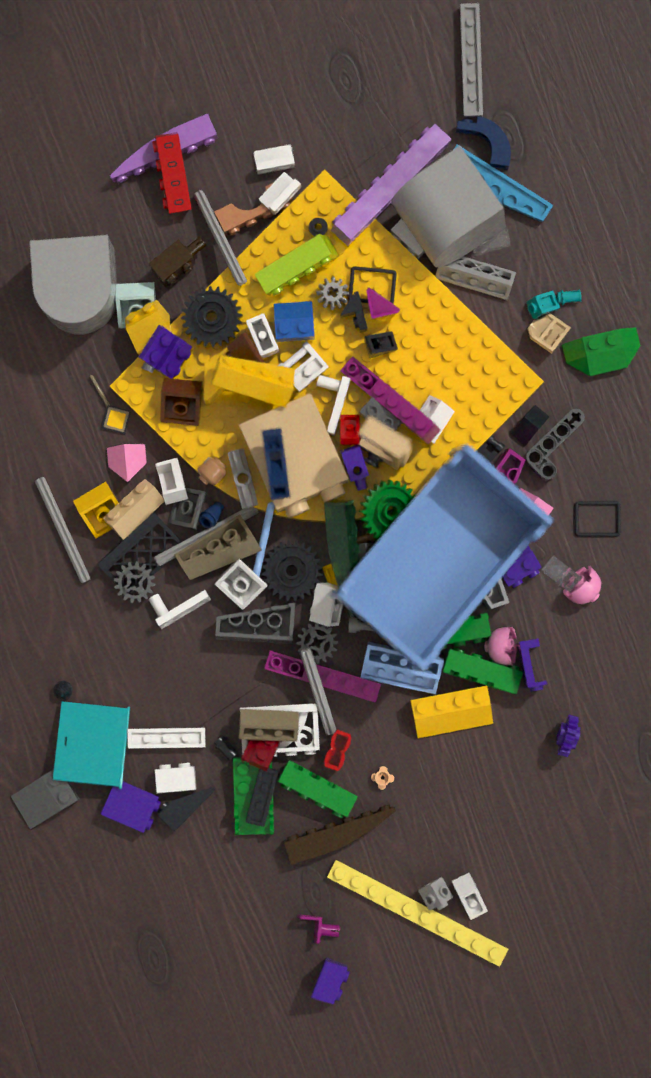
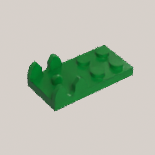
[233,757,274,836]

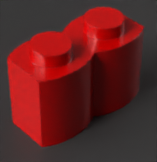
[324,730,351,771]

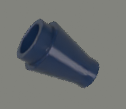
[199,501,224,528]

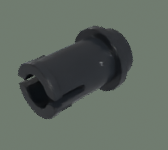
[214,735,238,760]

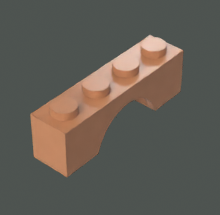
[214,183,293,236]

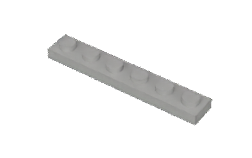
[460,3,483,118]

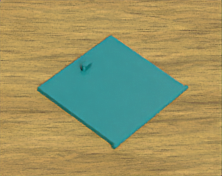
[53,701,130,789]

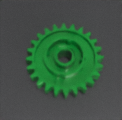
[359,480,416,539]

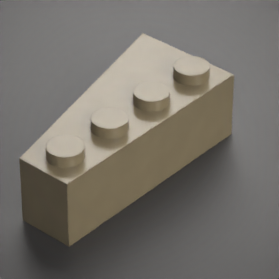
[174,514,262,580]

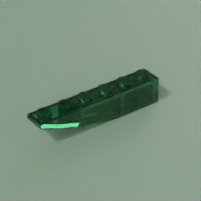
[324,500,359,618]

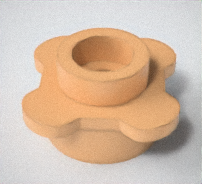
[371,766,394,789]

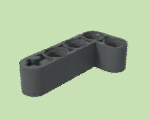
[525,409,585,481]

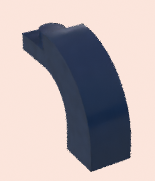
[456,116,511,170]
[262,428,291,500]

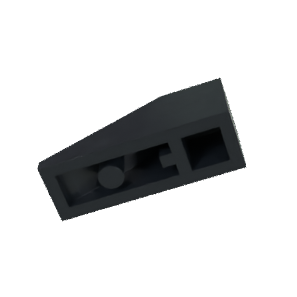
[158,786,216,831]

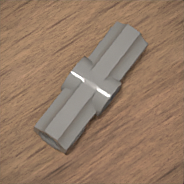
[228,449,258,509]

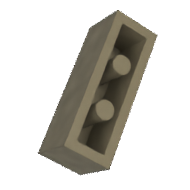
[239,709,299,742]

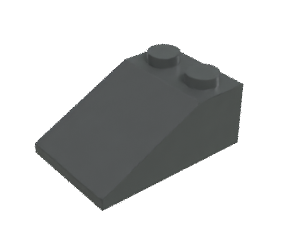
[11,769,80,829]

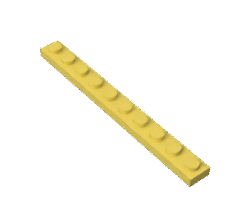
[327,860,508,967]

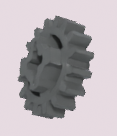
[114,561,155,603]
[296,623,338,664]

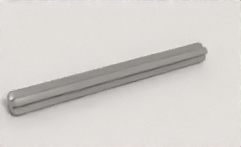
[194,190,247,286]
[35,477,90,583]
[154,507,258,566]

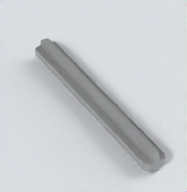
[300,648,336,735]

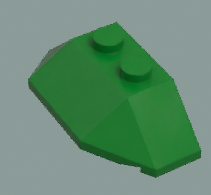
[562,327,640,376]

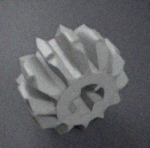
[316,277,349,310]

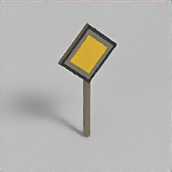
[90,375,131,434]

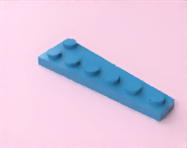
[454,145,553,222]

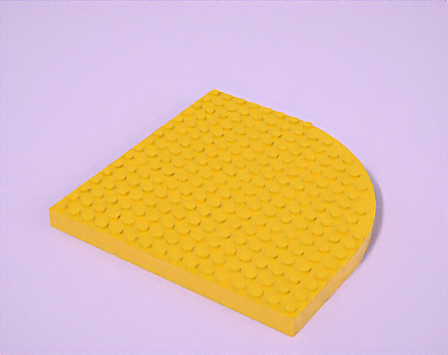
[110,169,544,523]

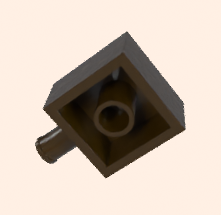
[149,237,207,287]

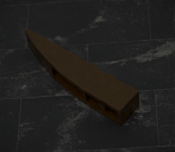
[284,804,396,865]

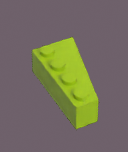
[255,234,339,296]

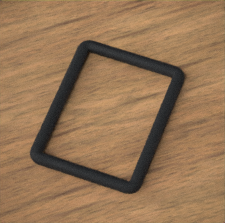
[348,266,397,303]
[575,501,621,537]

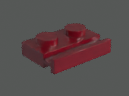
[241,740,281,771]

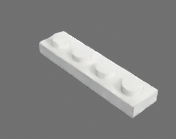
[128,728,205,748]

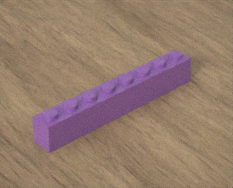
[331,124,451,246]

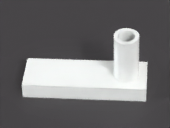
[316,375,350,436]
[149,590,211,629]

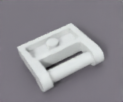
[278,341,329,392]

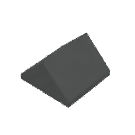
[168,488,207,531]

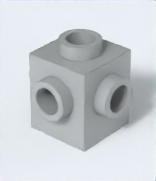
[418,877,453,911]

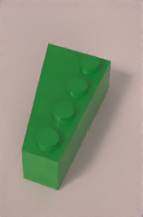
[442,613,491,649]
[442,647,523,695]

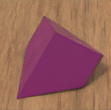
[366,287,400,319]

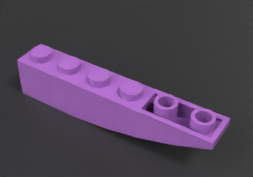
[110,113,217,183]

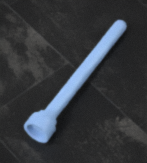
[253,502,275,577]

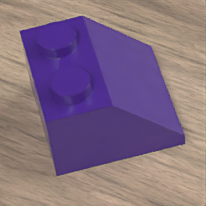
[311,957,350,1004]

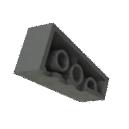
[215,603,295,644]

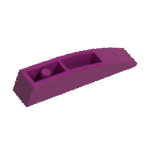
[340,356,441,444]
[265,651,381,703]

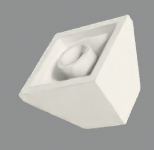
[215,559,268,610]

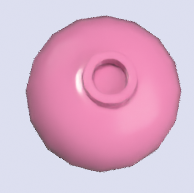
[563,566,601,604]
[485,627,517,665]

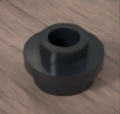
[309,218,328,236]

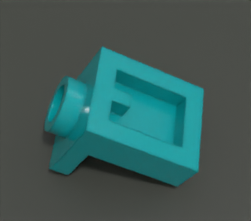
[526,291,560,319]

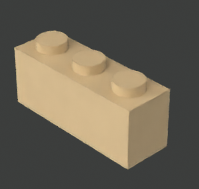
[103,479,164,540]

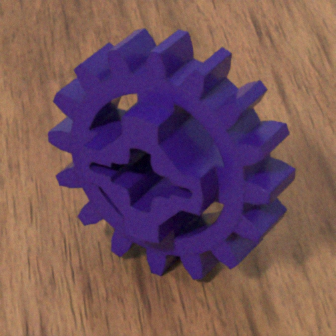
[556,715,580,757]

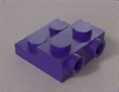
[139,325,192,379]
[502,546,542,588]

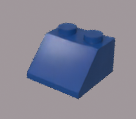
[274,301,315,342]

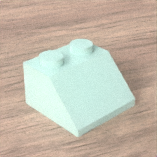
[115,282,156,328]

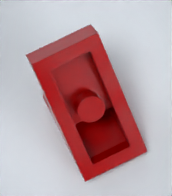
[340,415,360,445]

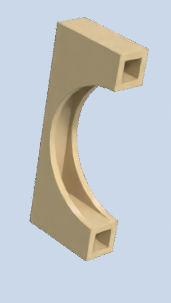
[359,416,412,470]

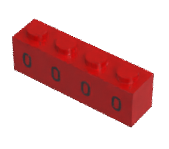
[152,132,192,214]

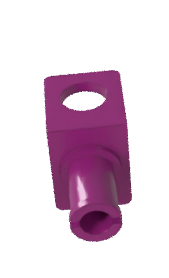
[297,914,339,944]

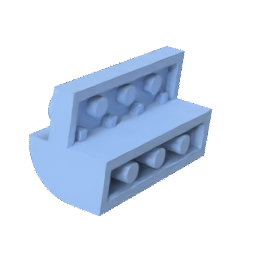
[360,642,444,694]

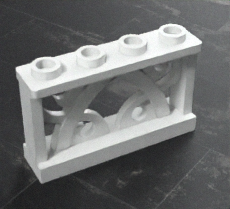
[240,704,320,756]

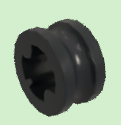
[364,452,383,469]

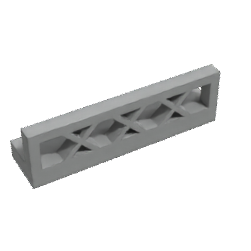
[435,256,516,300]

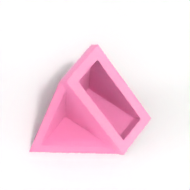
[107,444,147,482]

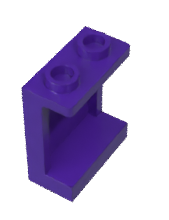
[517,639,547,692]
[101,781,161,833]

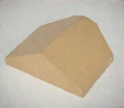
[528,313,571,354]

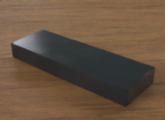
[245,768,279,827]

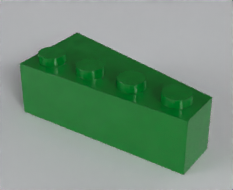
[278,760,358,819]

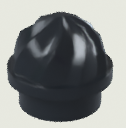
[53,681,73,700]

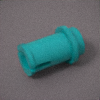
[557,290,581,305]

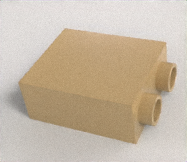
[239,393,348,518]

